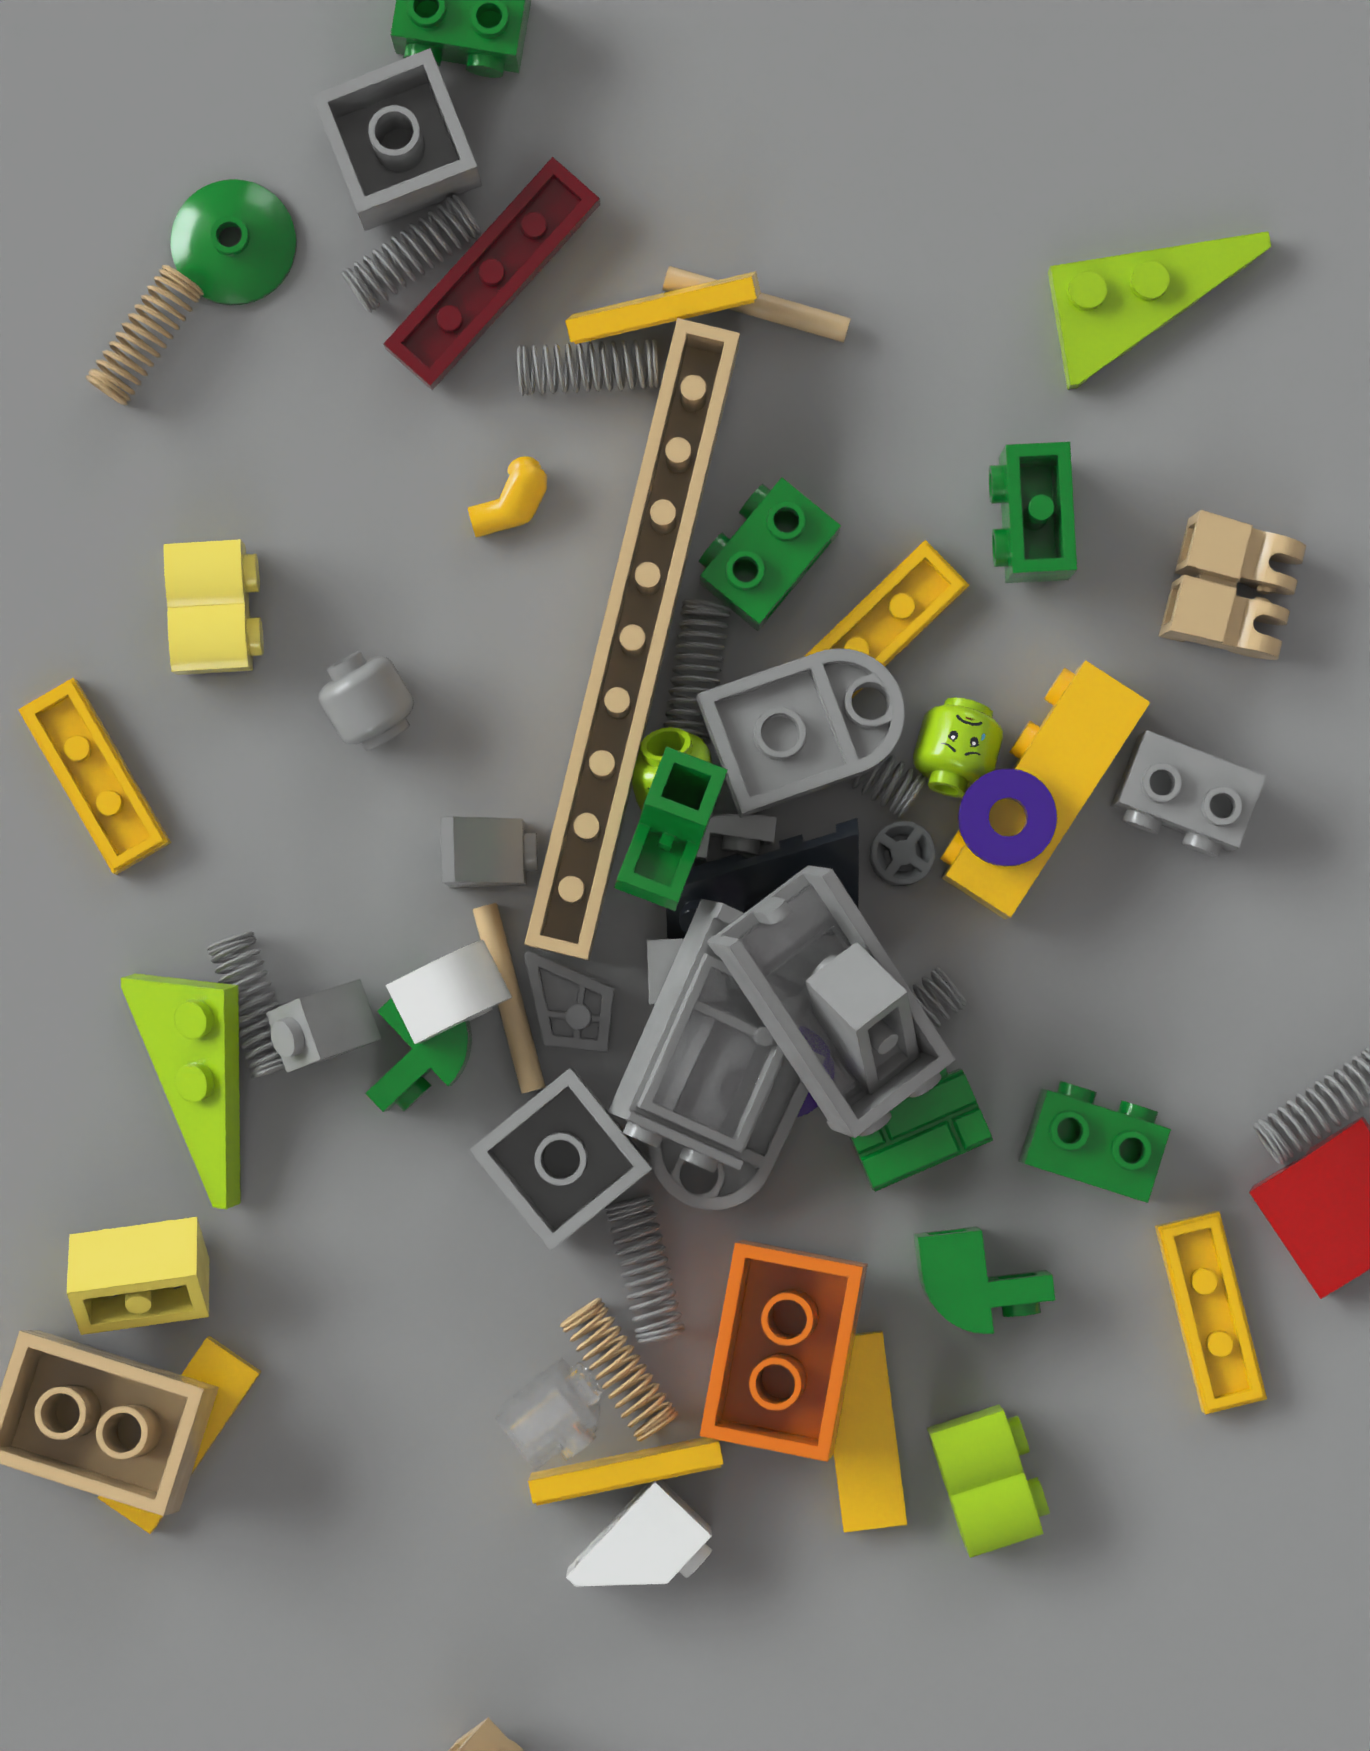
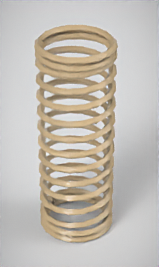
[85,265,204,406]
[560,1298,678,1441]

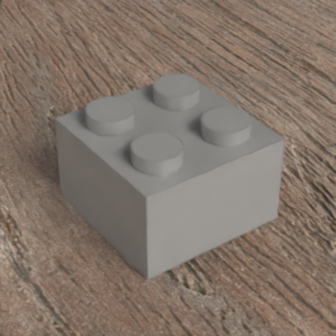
[311,48,482,231]
[469,1067,653,1251]

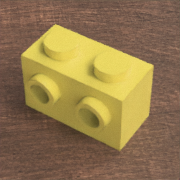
[67,1217,210,1335]

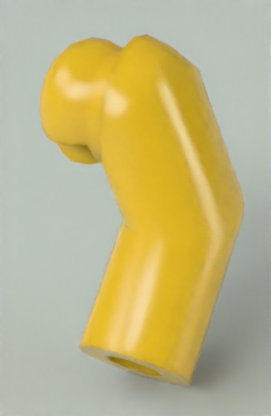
[467,456,547,538]

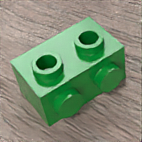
[390,0,531,78]
[989,442,1077,583]
[698,477,841,631]
[1018,1081,1171,1203]

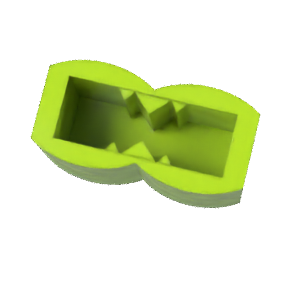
[927,1404,1050,1558]

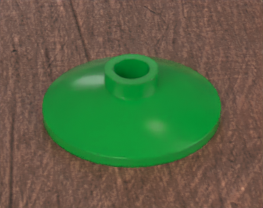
[170,179,297,305]

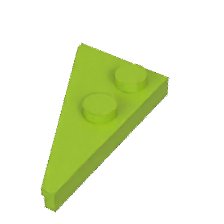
[1048,231,1271,390]
[121,973,241,1210]

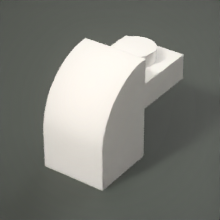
[386,940,512,1044]

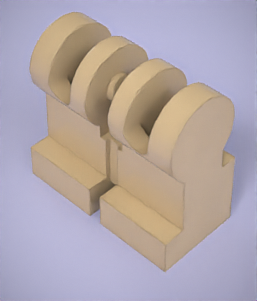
[1158,510,1306,660]

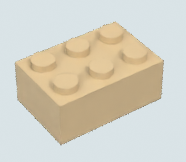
[0,1330,219,1516]

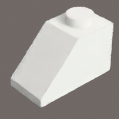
[566,1480,712,1587]

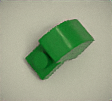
[614,746,728,911]
[365,997,472,1112]
[914,1226,1056,1334]

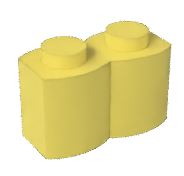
[164,539,264,675]

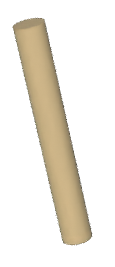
[662,266,851,343]
[472,903,546,1094]

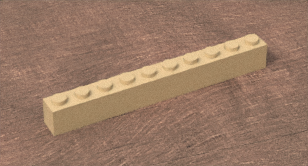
[524,318,740,961]

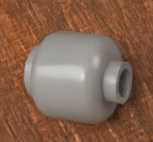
[319,651,414,750]

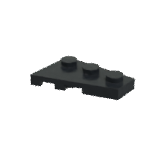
[666,818,859,939]

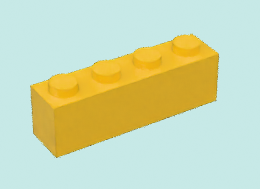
[940,660,1150,919]

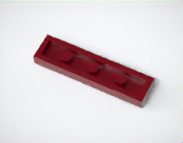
[383,157,600,390]

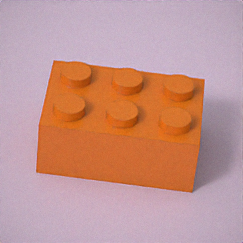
[699,1240,868,1462]

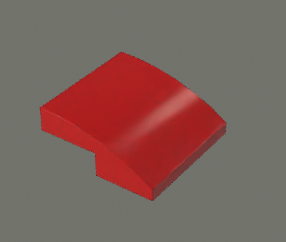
[1249,1116,1370,1299]

